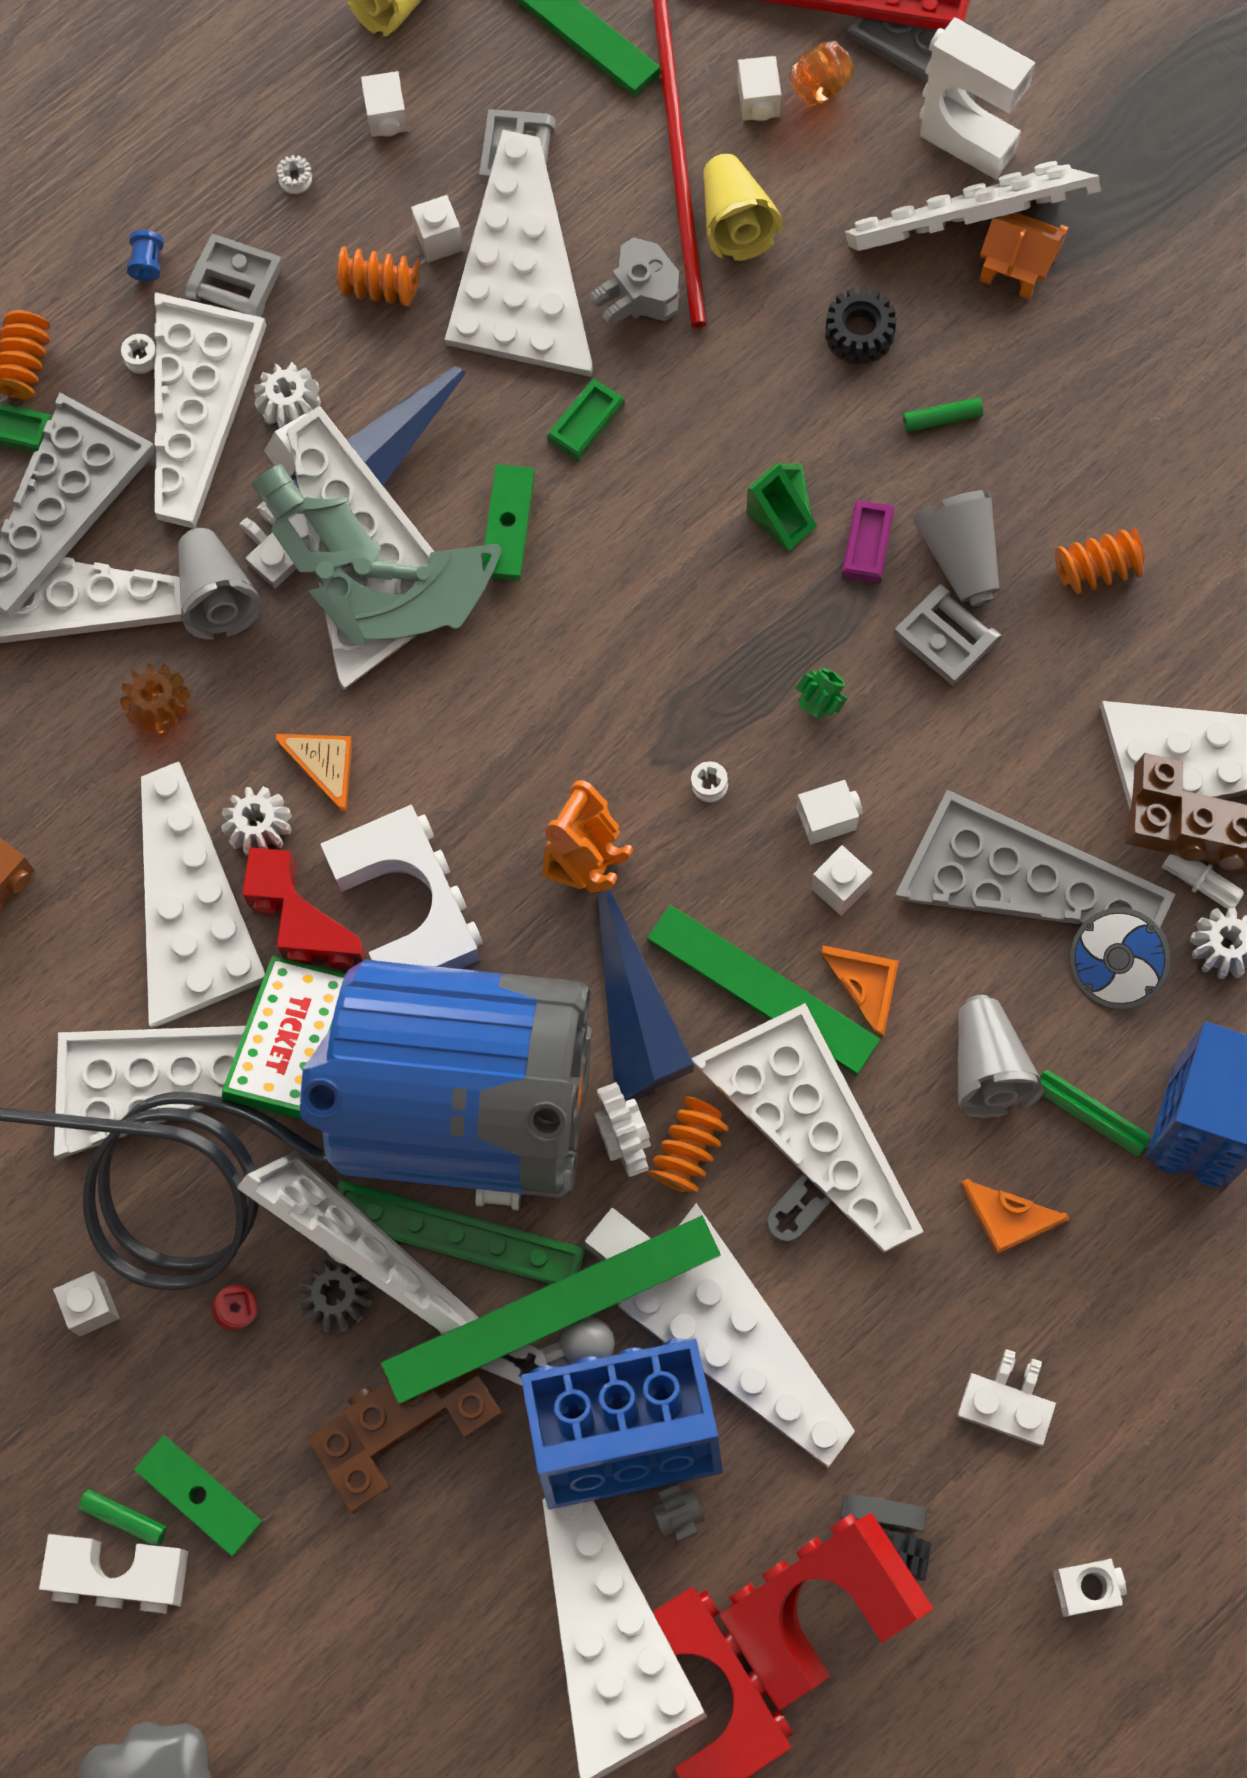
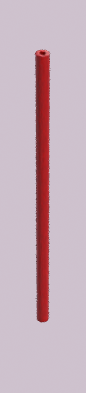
[652,0,706,329]

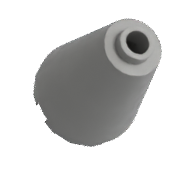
[913,490,1000,607]
[178,528,260,640]
[957,995,1044,1118]

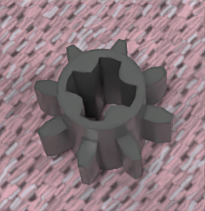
[651,1483,705,1543]

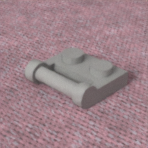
[479,109,556,183]
[185,234,284,317]
[893,584,1002,686]

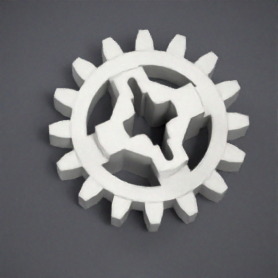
[594,1082,651,1177]

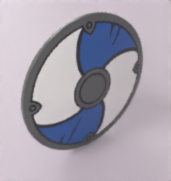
[1070,908,1171,1009]

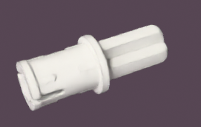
[1161,854,1244,910]

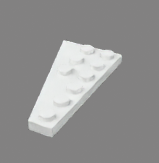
[0,557,182,643]

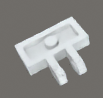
[240,501,312,589]
[957,1349,1056,1447]

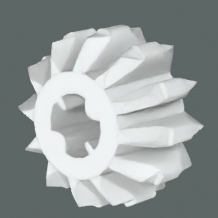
[254,362,321,428]
[222,786,292,856]
[1190,907,1247,980]

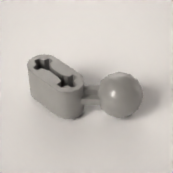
[480,1316,615,1386]

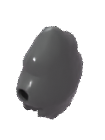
[77,1721,213,1778]

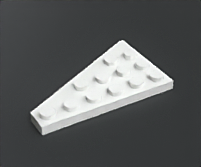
[445,130,593,377]
[287,405,434,690]

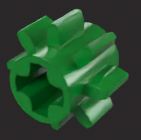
[795,667,848,718]

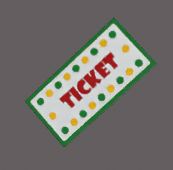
[222,956,346,1120]

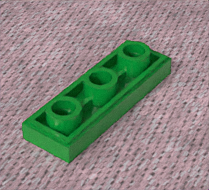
[482,464,535,581]
[134,1435,264,1557]

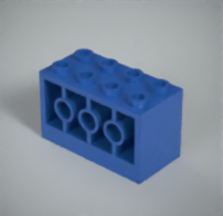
[1145,1021,1247,1188]
[521,1338,723,1510]

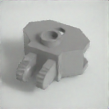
[589,238,679,325]

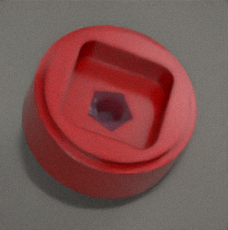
[212,1285,258,1331]

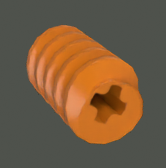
[336,246,420,307]
[0,310,51,400]
[1055,527,1145,594]
[647,1096,729,1193]

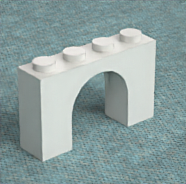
[919,17,1035,180]
[320,804,483,969]

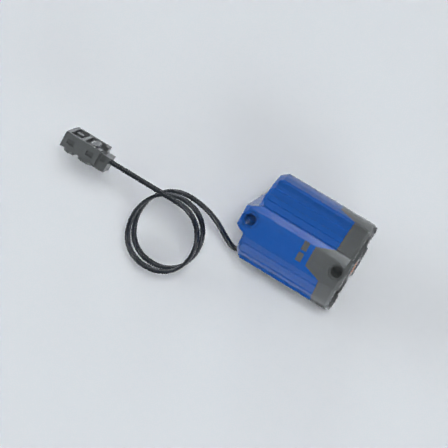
[0,960,592,1290]

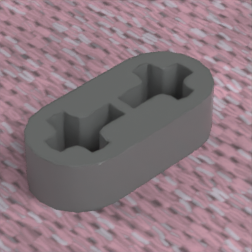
[767,1174,831,1244]
[840,1494,927,1532]

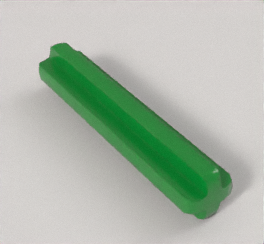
[1040,1070,1151,1156]

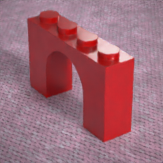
[719,1512,934,1711]
[652,1586,794,1778]

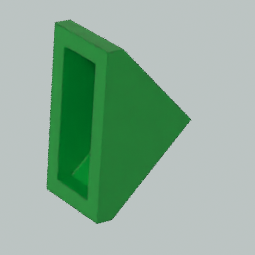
[746,463,817,551]

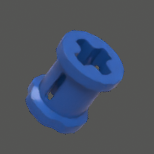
[127,230,164,281]

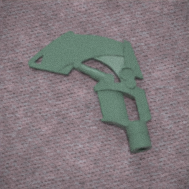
[252,464,501,646]

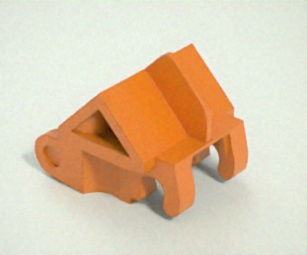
[980,212,1069,299]
[542,780,633,893]

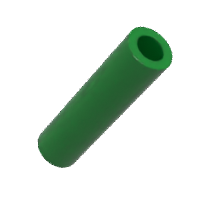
[902,397,984,432]
[78,1489,167,1546]

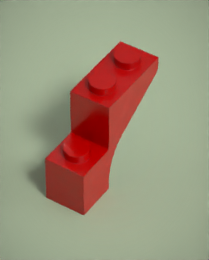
[242,848,366,969]

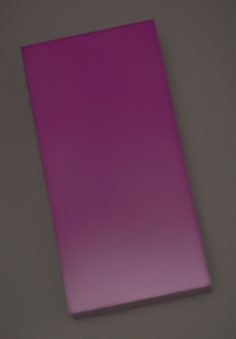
[842,500,895,583]

